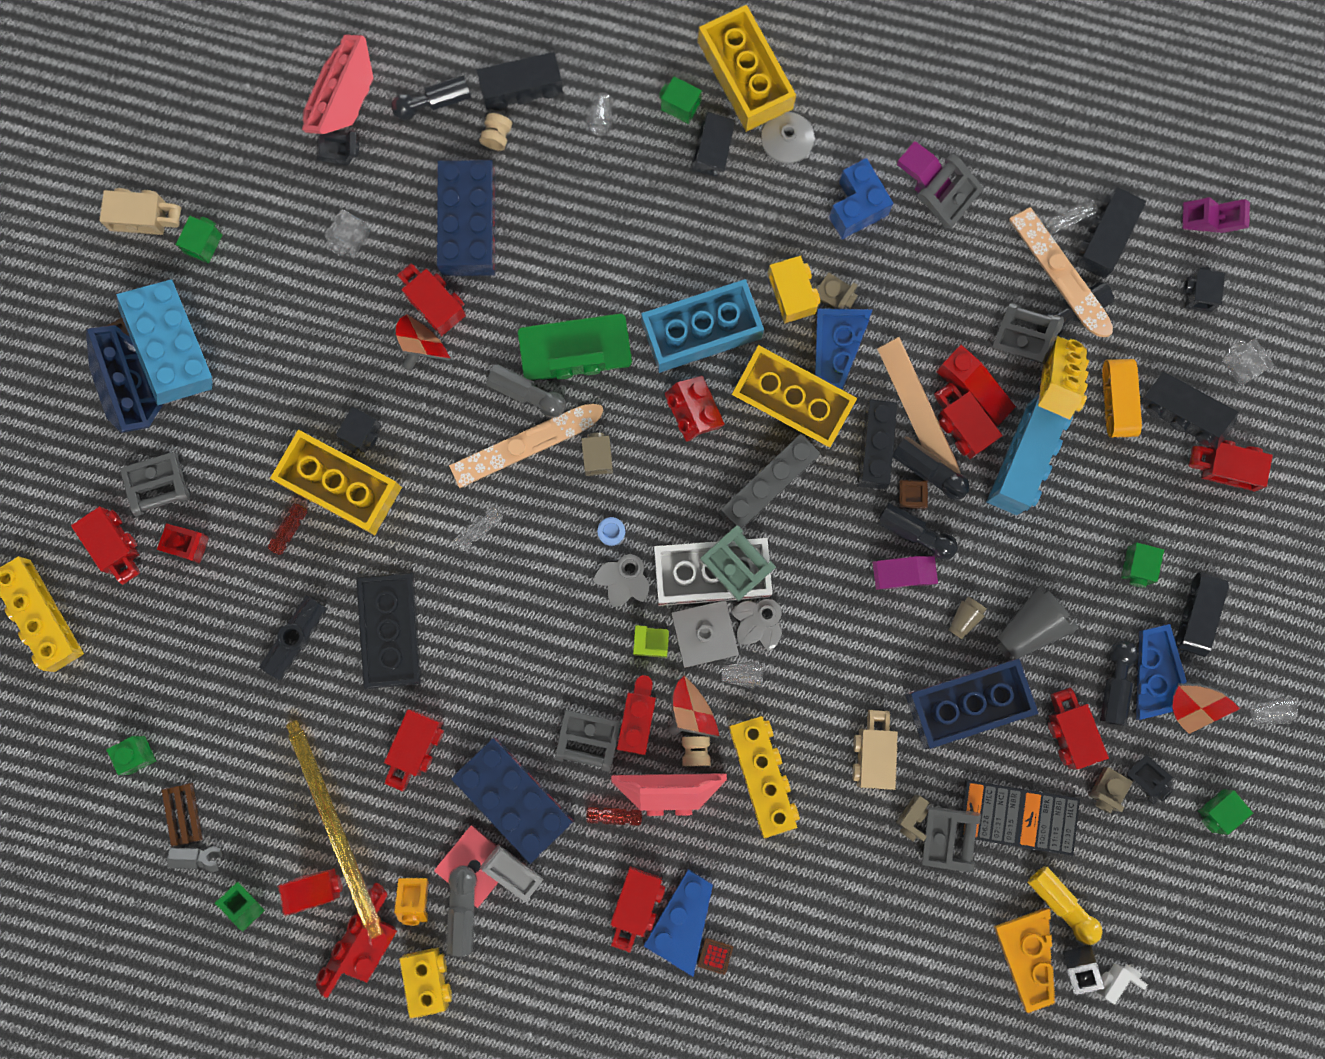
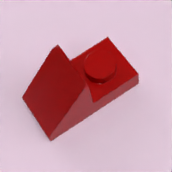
[157,523,209,563]

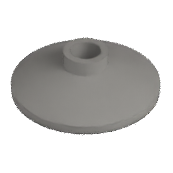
[761,112,814,164]

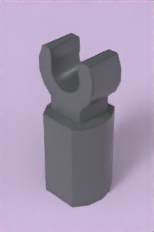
[167,847,223,872]

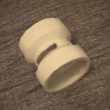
[479,113,512,151]
[682,736,711,766]

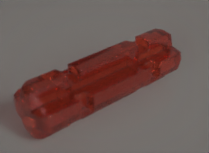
[268,503,308,555]
[586,807,642,826]

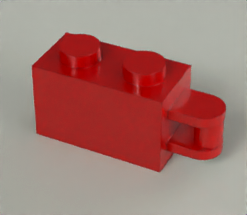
[396,263,466,337]
[934,382,1003,459]
[1188,440,1273,491]
[71,506,140,585]
[617,675,656,755]
[1048,688,1109,770]
[384,709,444,792]
[610,866,666,953]

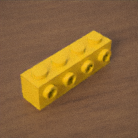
[1038,336,1089,420]
[0,557,84,672]
[728,716,800,838]

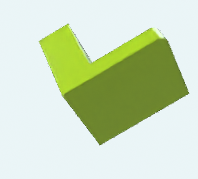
[633,625,669,658]

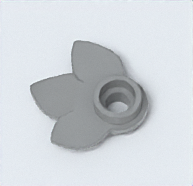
[594,554,649,607]
[732,599,782,651]

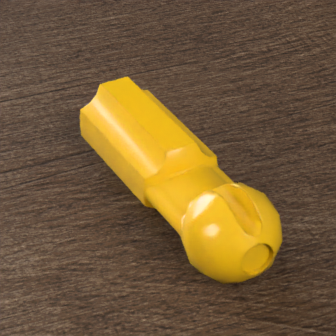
[1028,866,1102,945]

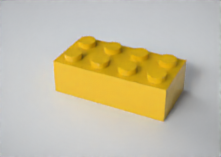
[698,4,796,132]
[732,345,857,447]
[270,430,402,536]

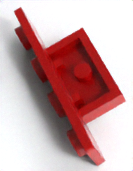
[316,883,397,998]

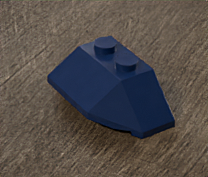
[86,325,163,433]

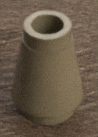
[948,596,987,639]

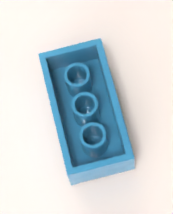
[116,279,212,405]
[641,279,764,373]
[986,394,1073,516]

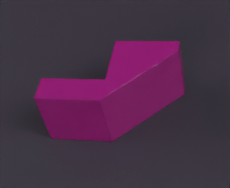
[897,141,952,199]
[1183,197,1250,233]
[872,556,938,590]

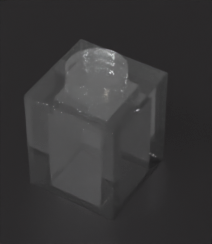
[324,209,370,258]
[1222,338,1274,386]

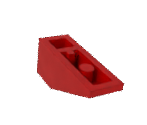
[936,345,1016,427]
[278,869,342,916]

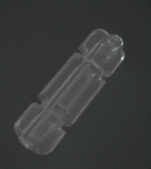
[1046,199,1098,233]
[454,507,503,551]

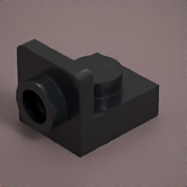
[1126,754,1174,805]

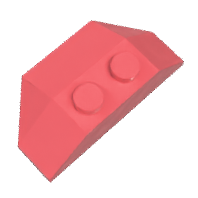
[302,35,373,134]
[611,773,727,816]

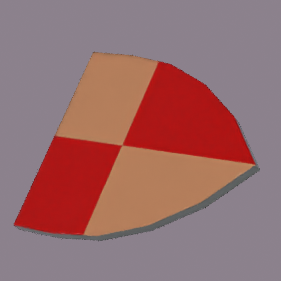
[394,314,451,371]
[668,675,720,738]
[1172,682,1240,734]

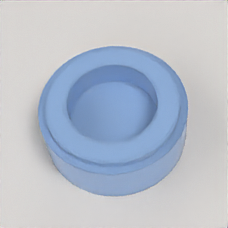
[597,517,625,546]

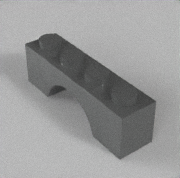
[719,434,821,530]

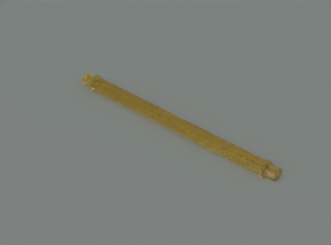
[286,720,383,939]

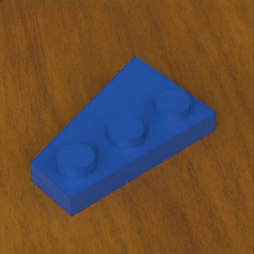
[815,309,873,390]
[1136,624,1187,720]
[644,869,713,977]

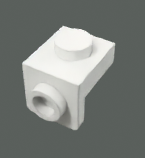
[1096,963,1147,1005]

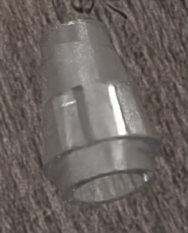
[586,93,613,136]
[722,661,763,689]
[1250,696,1298,724]

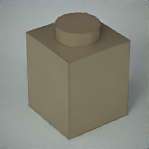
[581,433,613,476]

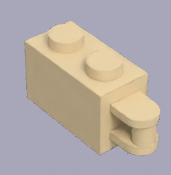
[100,188,181,235]
[852,710,898,790]

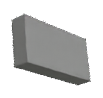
[480,844,544,903]

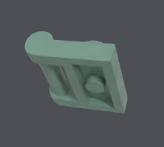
[700,525,776,602]

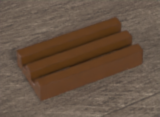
[162,783,203,847]

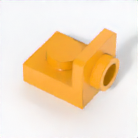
[394,878,429,926]

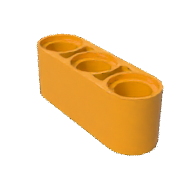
[1102,359,1142,438]

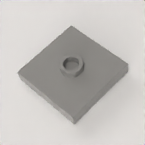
[671,600,739,668]

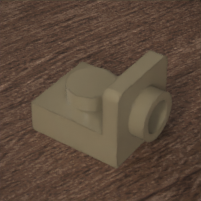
[817,272,858,309]
[1089,767,1133,814]
[896,795,929,842]

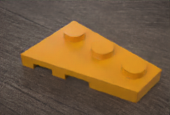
[993,907,1055,1013]

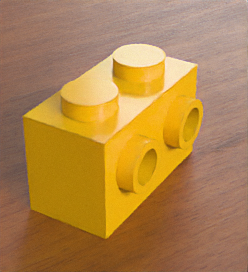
[768,256,820,324]
[400,947,452,1019]

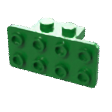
[518,314,632,381]

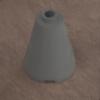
[997,585,1079,659]

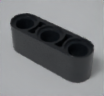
[1175,572,1229,657]

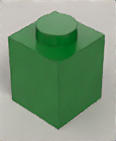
[659,76,702,124]
[176,216,222,264]
[1121,543,1164,588]
[106,736,156,775]
[1198,789,1253,835]
[215,882,265,932]

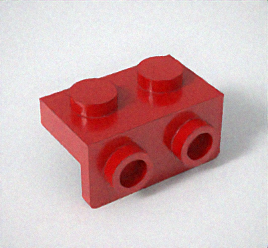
[665,375,725,442]

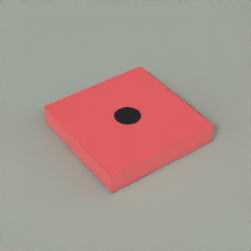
[434,825,498,908]

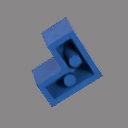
[829,158,894,239]

